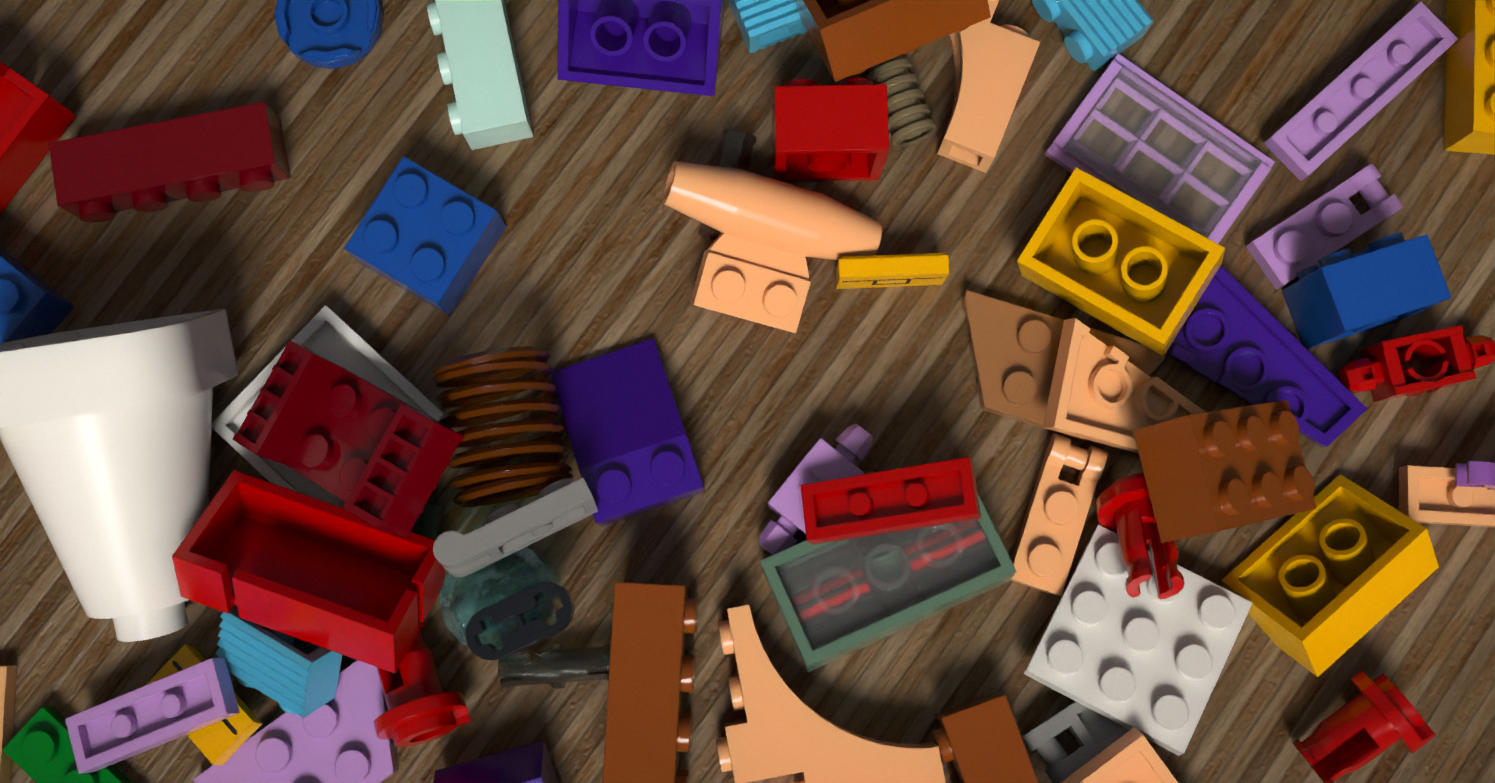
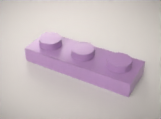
[65,658,240,774]

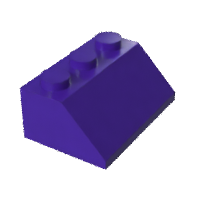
[558,0,725,96]

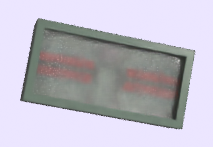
[760,494,1017,672]

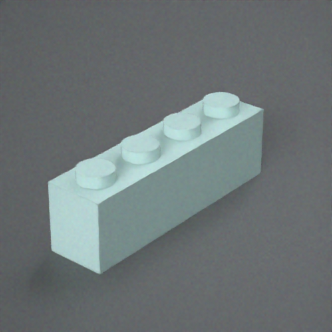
[427,0,534,150]

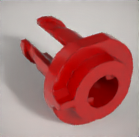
[1096,473,1185,600]
[373,621,471,748]
[1292,671,1436,783]

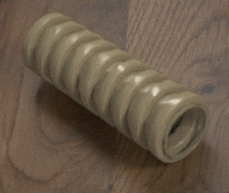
[865,54,937,147]

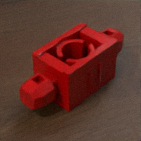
[1338,325,1495,402]

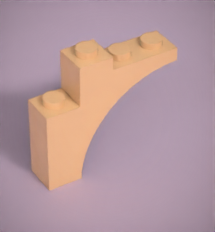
[716,605,946,783]

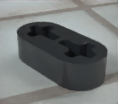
[465,582,575,661]

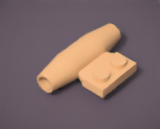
[662,161,882,333]

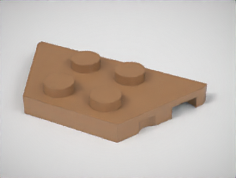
[961,290,1167,442]

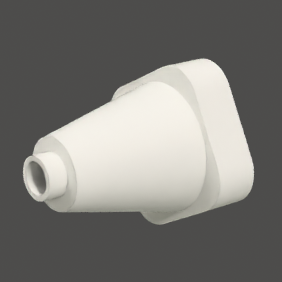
[0,309,239,642]

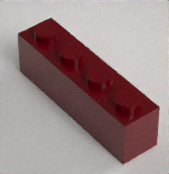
[48,102,290,223]

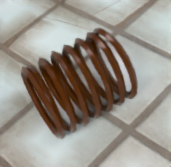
[428,346,575,507]

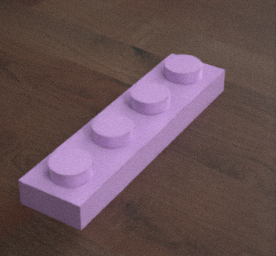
[1264,2,1458,181]

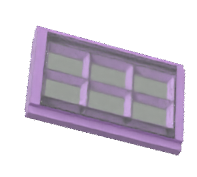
[1044,53,1275,244]

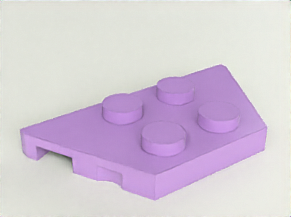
[193,660,398,783]

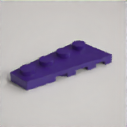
[1166,266,1367,447]

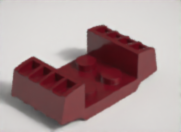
[233,340,465,539]

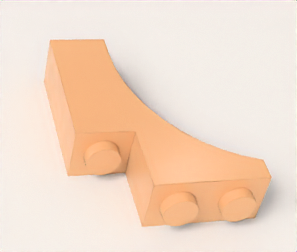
[937,0,1040,173]

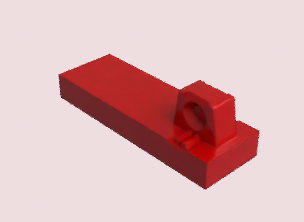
[801,457,981,545]

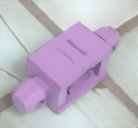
[759,424,873,555]

